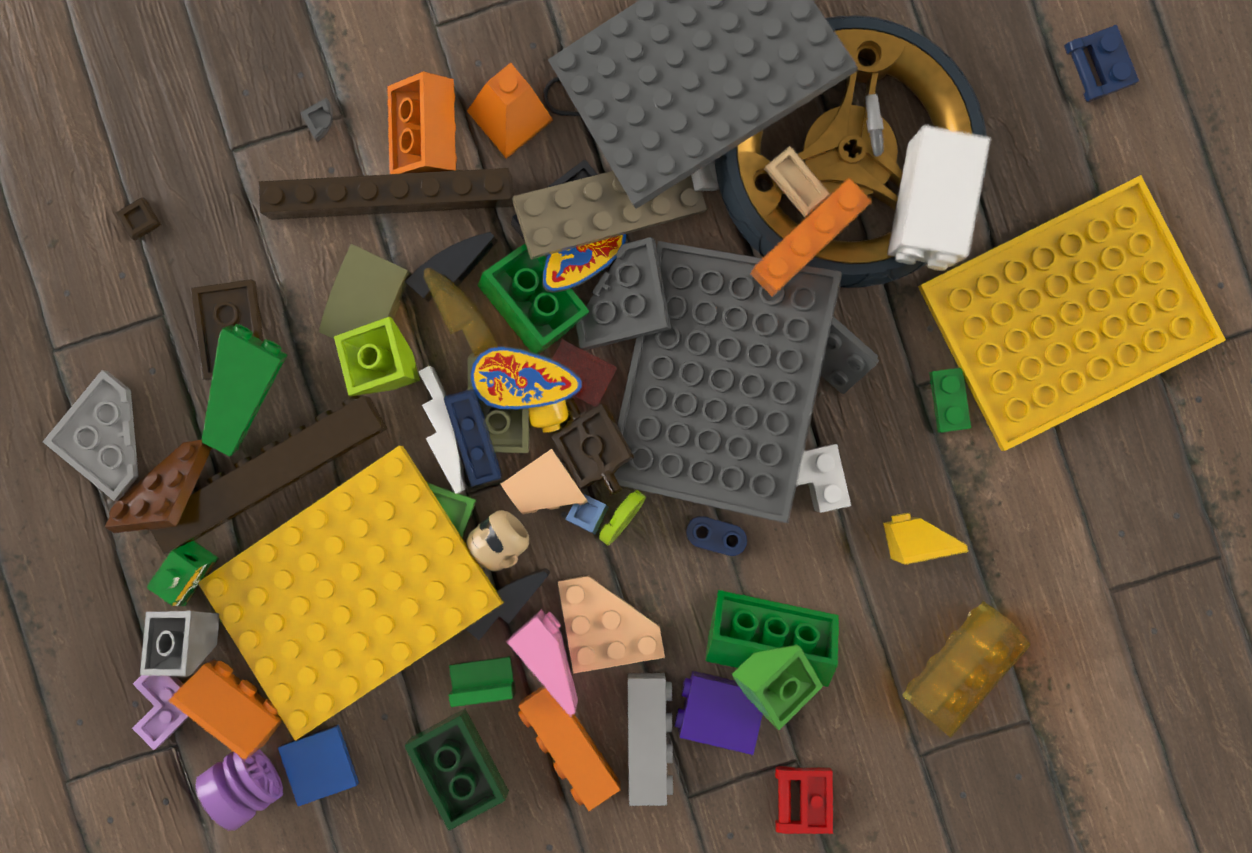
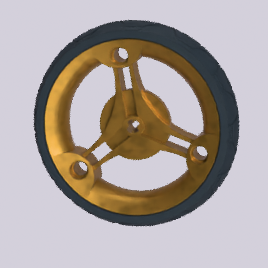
[715,15,988,288]

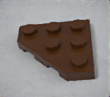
[105,440,212,533]

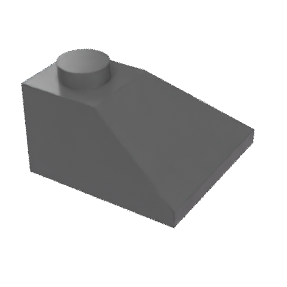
[140,611,219,676]

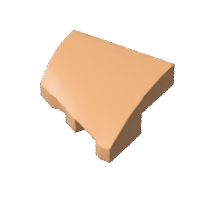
[501,449,588,514]

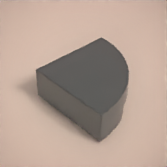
[300,98,333,142]

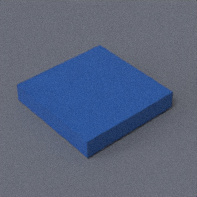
[278,725,359,806]

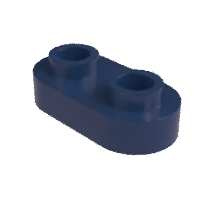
[686,516,747,556]

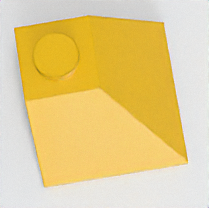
[884,513,968,564]

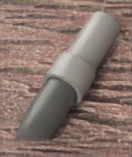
[865,94,884,157]

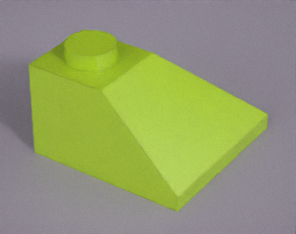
[334,317,420,396]

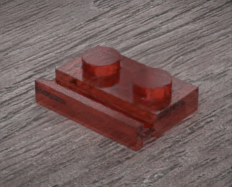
[552,340,617,407]

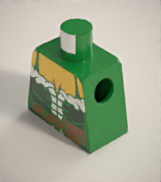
[147,541,219,607]

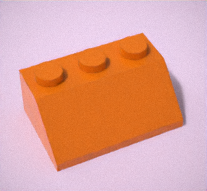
[387,72,457,174]
[169,660,283,760]

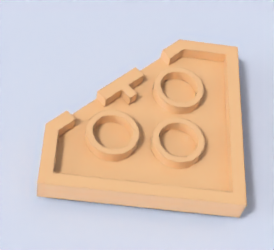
[558,575,665,674]

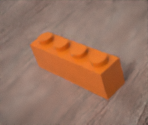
[750,178,872,297]
[518,685,621,811]

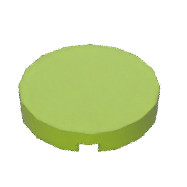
[599,490,646,546]

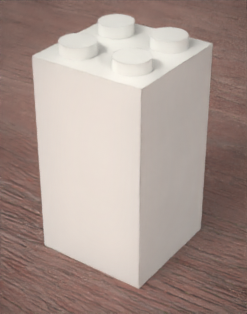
[887,126,990,270]

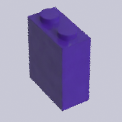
[674,671,763,755]

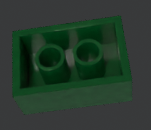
[404,708,509,831]

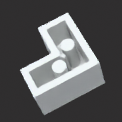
[797,444,851,513]

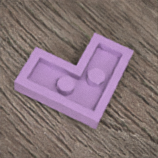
[132,675,189,750]

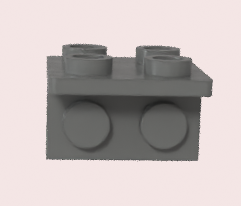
[821,316,879,394]

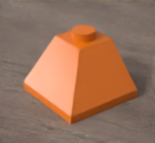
[467,63,553,159]

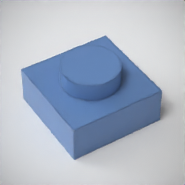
[565,494,609,534]

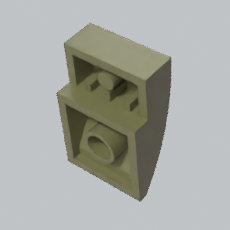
[319,244,412,339]
[466,353,530,453]

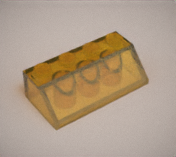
[902,601,1031,738]

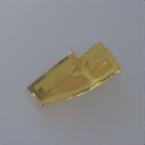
[424,267,498,356]

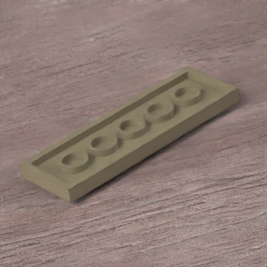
[512,171,707,259]

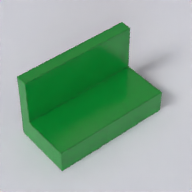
[449,656,516,707]

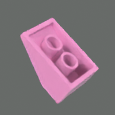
[507,609,578,716]

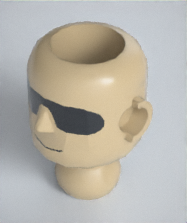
[467,510,529,571]

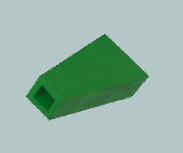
[201,324,288,457]

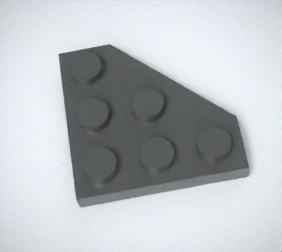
[576,237,671,351]

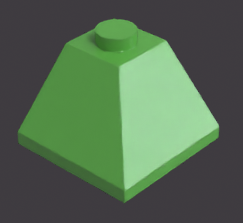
[732,645,823,730]

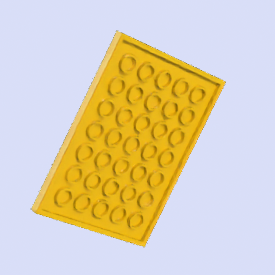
[918,175,1226,451]
[198,445,503,741]

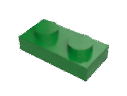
[929,368,971,433]

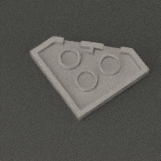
[43,370,139,501]

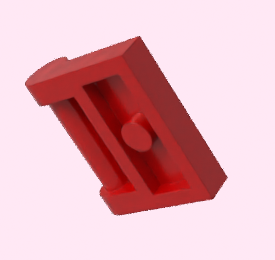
[775,766,833,834]

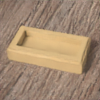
[765,147,831,217]

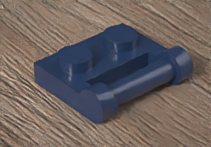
[1064,25,1139,103]

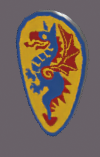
[543,234,626,293]
[470,346,583,409]

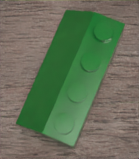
[705,590,839,687]

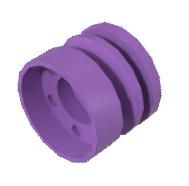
[196,749,283,831]

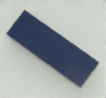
[444,389,502,486]

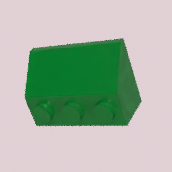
[477,243,590,354]

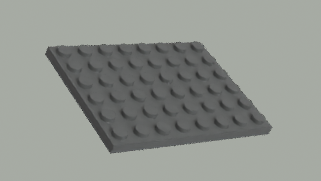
[548,0,858,209]
[614,241,842,523]

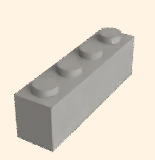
[628,673,673,806]

